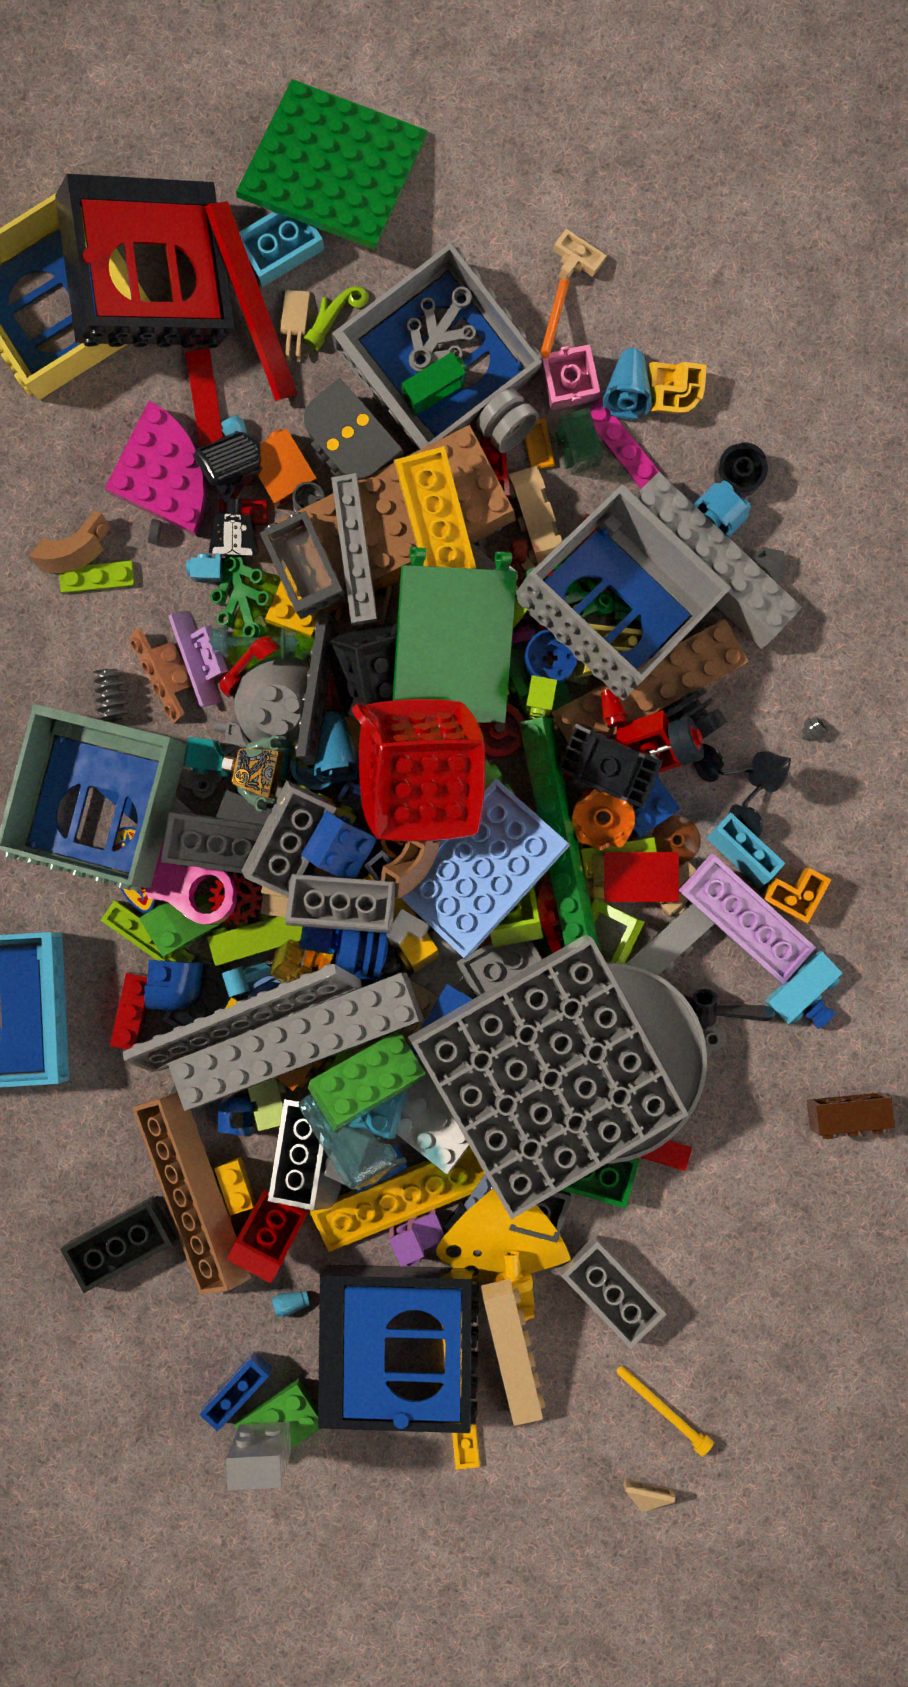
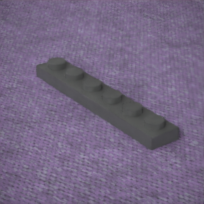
[295,613,339,764]

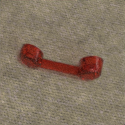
[508,539,541,626]

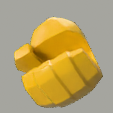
[494,1250,535,1321]

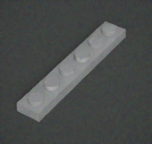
[331,473,378,626]

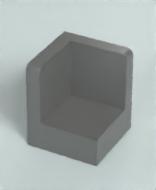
[751,547,785,584]

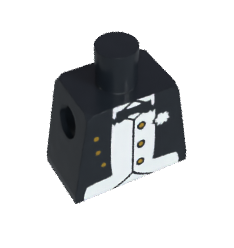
[209,498,259,556]

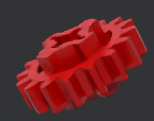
[209,872,263,926]

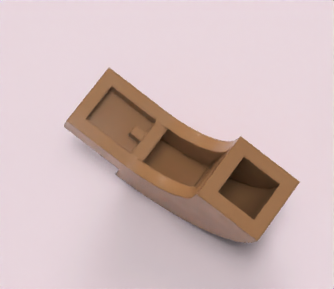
[29,510,111,573]
[381,841,440,899]

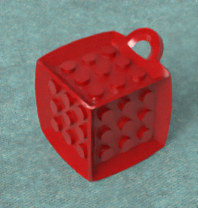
[351,699,485,842]

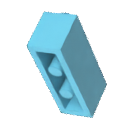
[706,812,785,888]
[765,951,843,1024]

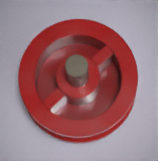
[478,704,525,758]

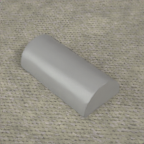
[285,874,395,933]

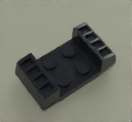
[557,723,664,808]

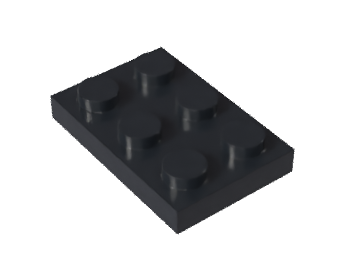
[162,955,233,1027]

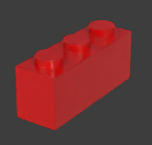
[110,972,148,1050]

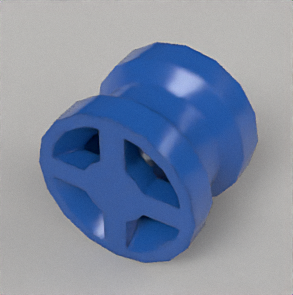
[804,998,835,1029]

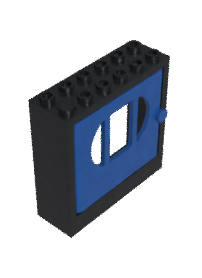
[318,1265,479,1433]

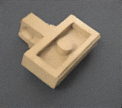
[552,229,607,281]

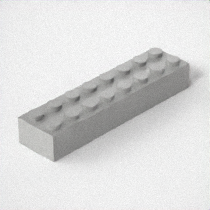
[634,472,802,649]

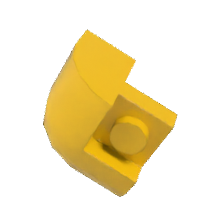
[648,362,707,414]

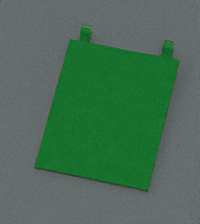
[393,547,517,723]

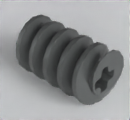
[93,669,129,721]

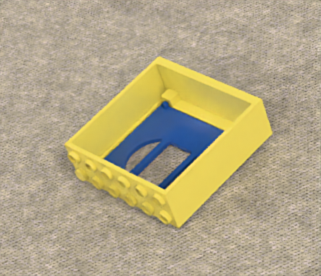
[0,193,150,401]

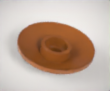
[652,816,700,864]

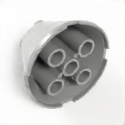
[235,655,333,753]

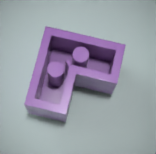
[389,1209,446,1267]

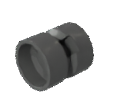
[292,482,325,513]

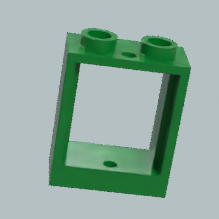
[401,352,467,417]

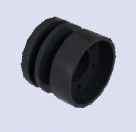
[665,687,728,739]

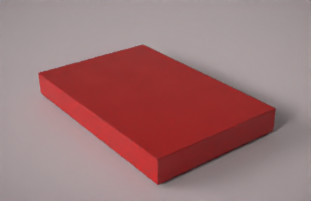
[603,852,679,902]

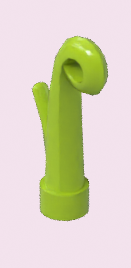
[303,286,369,351]

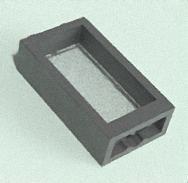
[260,511,347,619]

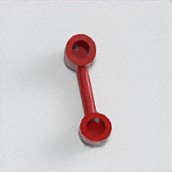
[219,635,281,698]

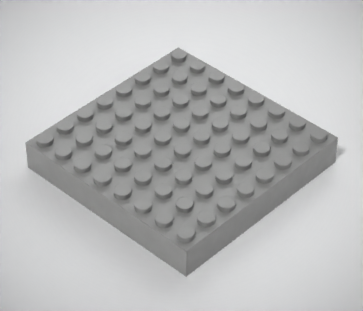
[408,935,689,1219]

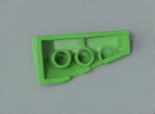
[139,890,250,960]

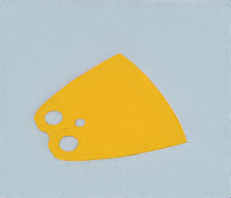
[436,1188,571,1282]

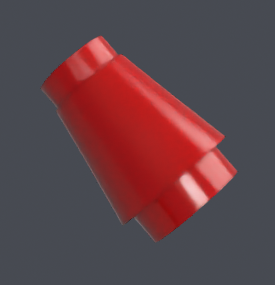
[601,689,627,728]

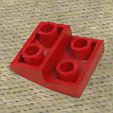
[538,881,563,953]

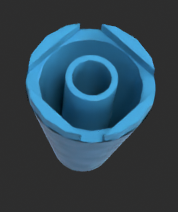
[603,348,652,419]
[314,711,359,783]

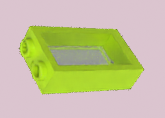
[591,899,645,963]

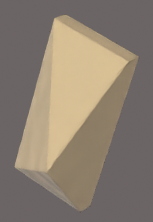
[623,1479,676,1511]

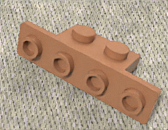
[130,628,193,723]

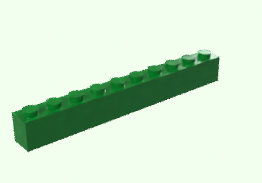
[519,717,600,951]

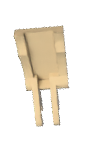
[280,290,310,362]

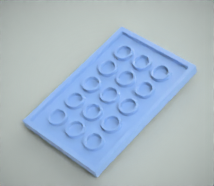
[401,779,570,959]

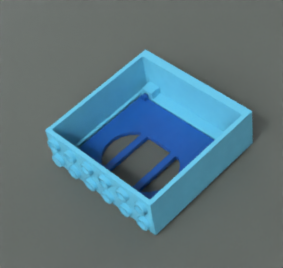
[0,932,70,1087]

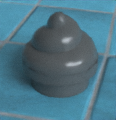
[802,716,828,741]

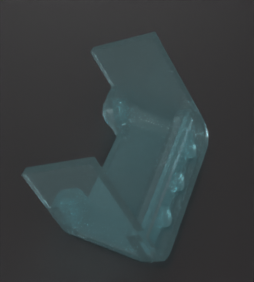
[299,1094,407,1189]

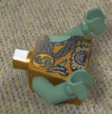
[222,735,286,814]

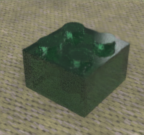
[555,407,603,475]

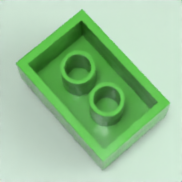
[234,1377,320,1448]

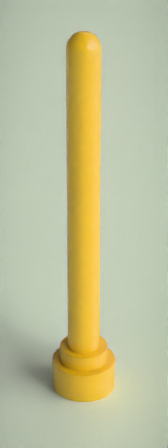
[617,1366,714,1457]

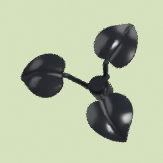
[693,743,791,838]

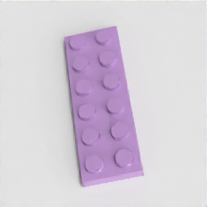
[679,853,816,985]

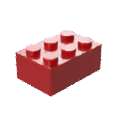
[226,1189,308,1283]

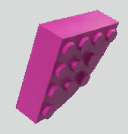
[105,400,207,537]

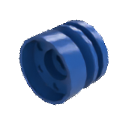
[523,630,577,685]
[336,930,388,979]

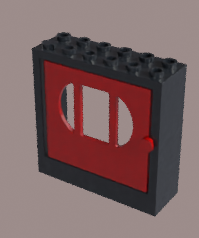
[55,173,235,348]

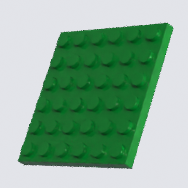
[236,79,428,250]

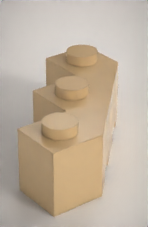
[508,466,562,569]

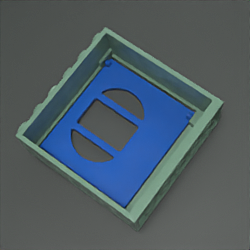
[0,703,187,891]

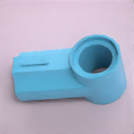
[222,962,273,997]

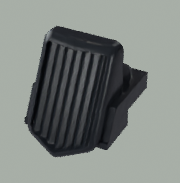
[193,431,262,503]

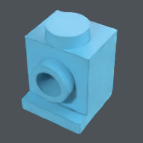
[186,553,223,582]

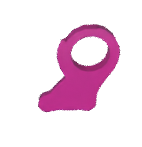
[145,839,238,925]

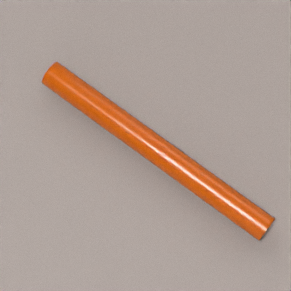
[540,278,570,358]

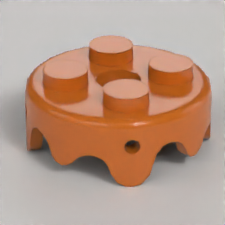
[572,788,635,850]

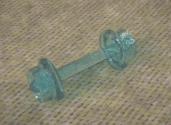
[208,625,300,660]

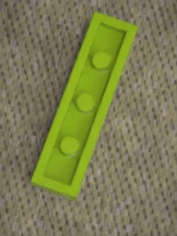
[100,900,196,962]

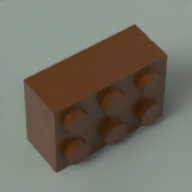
[807,1092,895,1139]

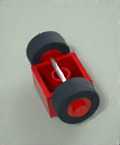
[616,710,704,773]

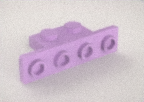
[169,611,228,707]

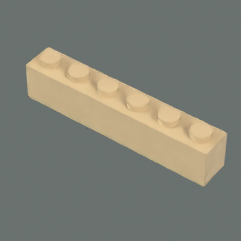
[481,1279,546,1426]

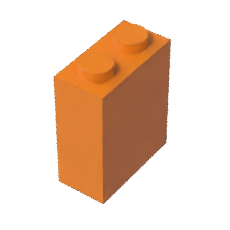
[258,428,318,508]

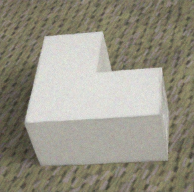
[386,909,430,947]

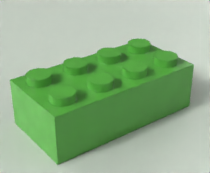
[308,1030,426,1132]

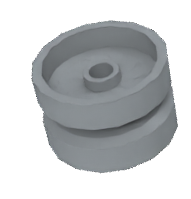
[476,388,539,453]

